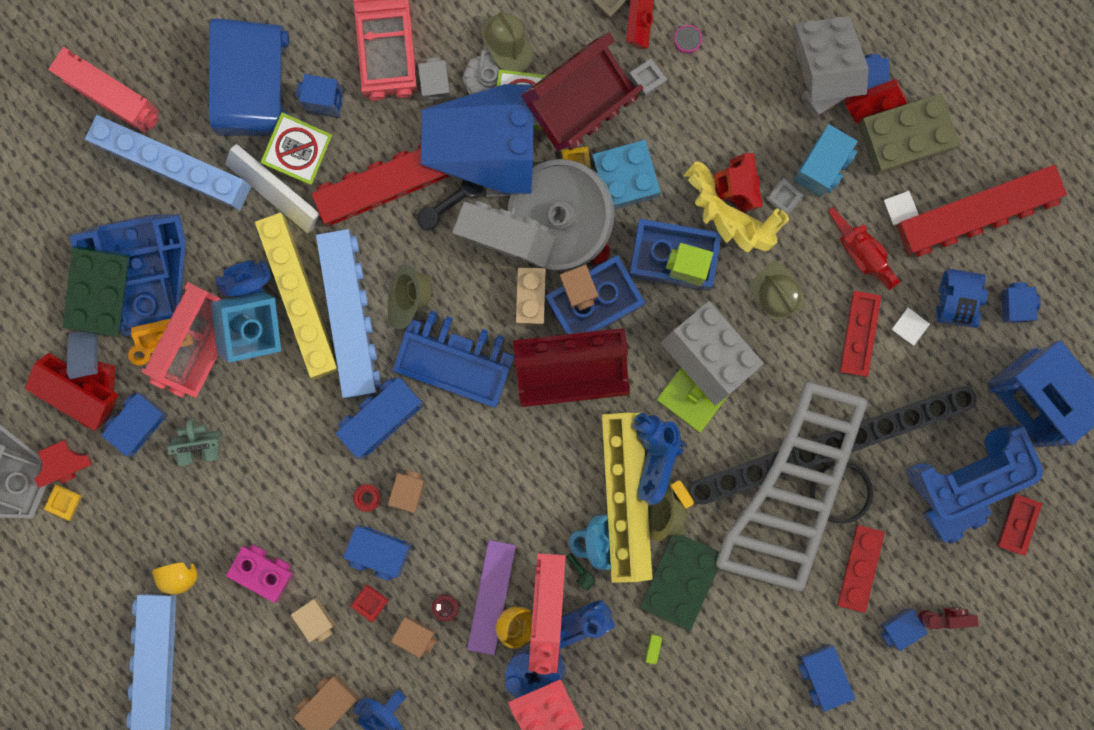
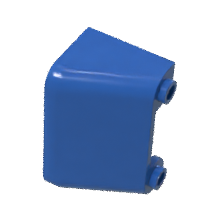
[209,19,289,136]
[905,425,1043,521]

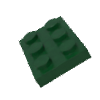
[63,246,130,337]
[640,535,719,630]

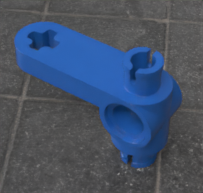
[633,413,685,505]
[559,600,615,649]

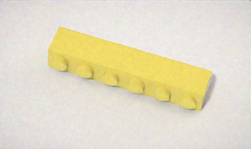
[255,213,338,380]
[602,413,652,583]

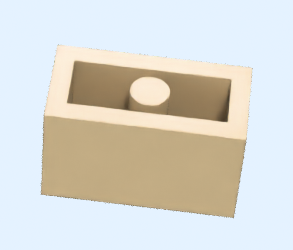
[516,268,546,327]

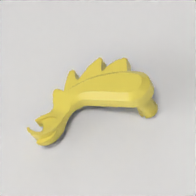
[683,162,789,253]

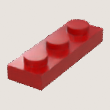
[839,291,882,377]
[837,525,885,613]

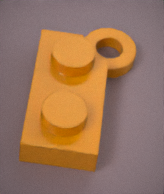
[128,319,193,365]

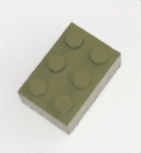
[858,93,960,176]

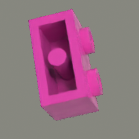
[226,544,295,603]

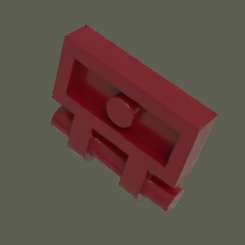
[917,606,979,629]

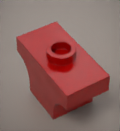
[714,153,763,213]
[34,439,93,488]

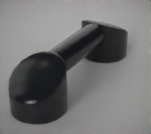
[417,180,483,231]

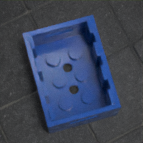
[987,340,1094,447]

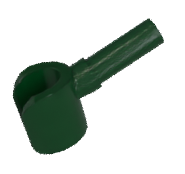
[566,553,595,591]

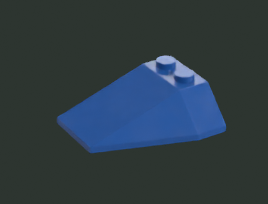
[421,84,533,194]
[69,214,186,337]

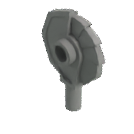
[463,42,502,95]

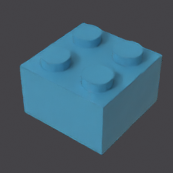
[793,124,858,197]
[592,140,661,210]
[210,292,281,363]

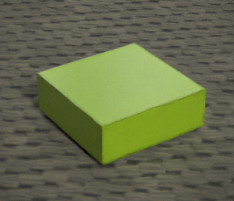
[644,633,662,664]

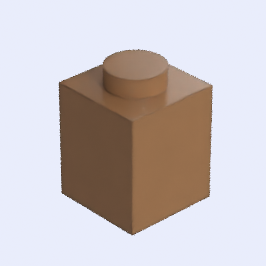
[560,265,598,311]
[388,469,426,513]
[391,615,437,658]

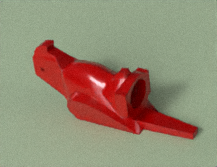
[828,207,901,291]

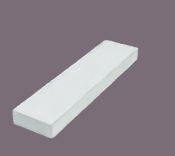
[225,144,320,234]

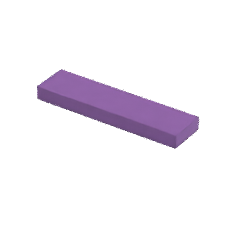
[467,540,516,655]

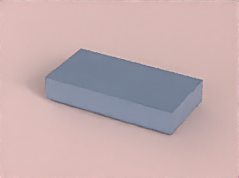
[67,331,98,379]

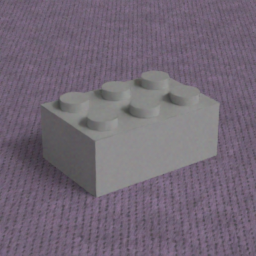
[795,16,869,102]
[452,200,556,268]
[661,301,764,406]

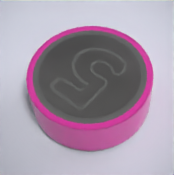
[674,25,702,54]

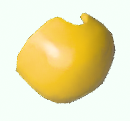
[152,563,198,595]
[495,607,533,649]

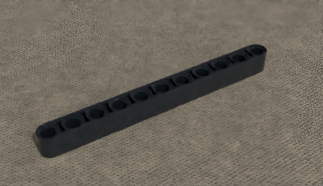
[688,386,977,505]

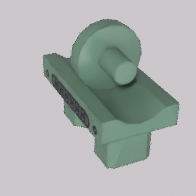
[167,418,222,466]

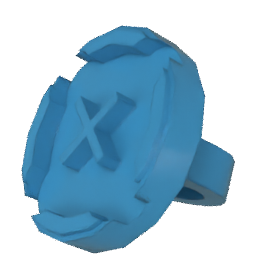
[569,515,611,570]

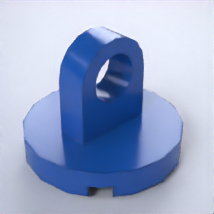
[216,260,271,297]
[353,689,407,730]

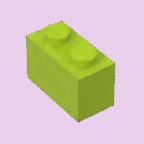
[666,243,714,286]

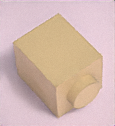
[291,597,336,643]

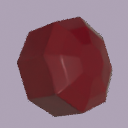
[432,594,459,621]

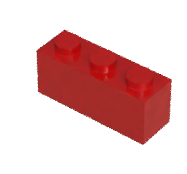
[24,353,119,431]

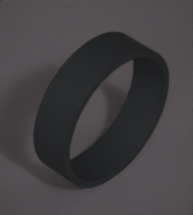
[810,463,873,524]

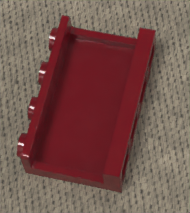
[521,32,644,151]
[513,328,630,407]

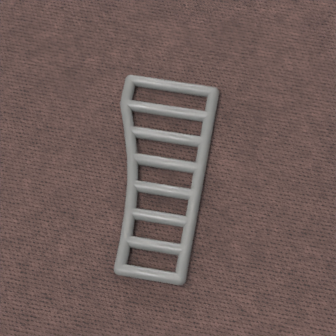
[716,382,867,592]

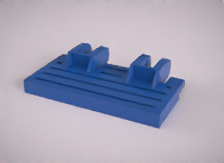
[393,310,514,408]

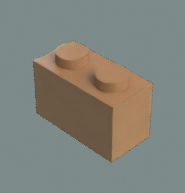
[294,674,360,730]

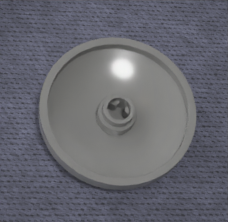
[507,159,614,270]

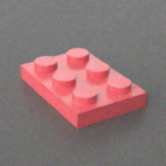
[508,679,584,730]

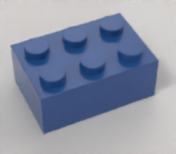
[629,219,721,291]
[545,255,645,334]
[335,377,425,459]

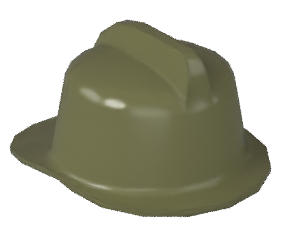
[480,11,533,72]
[749,261,804,321]
[387,265,432,329]
[648,482,687,542]

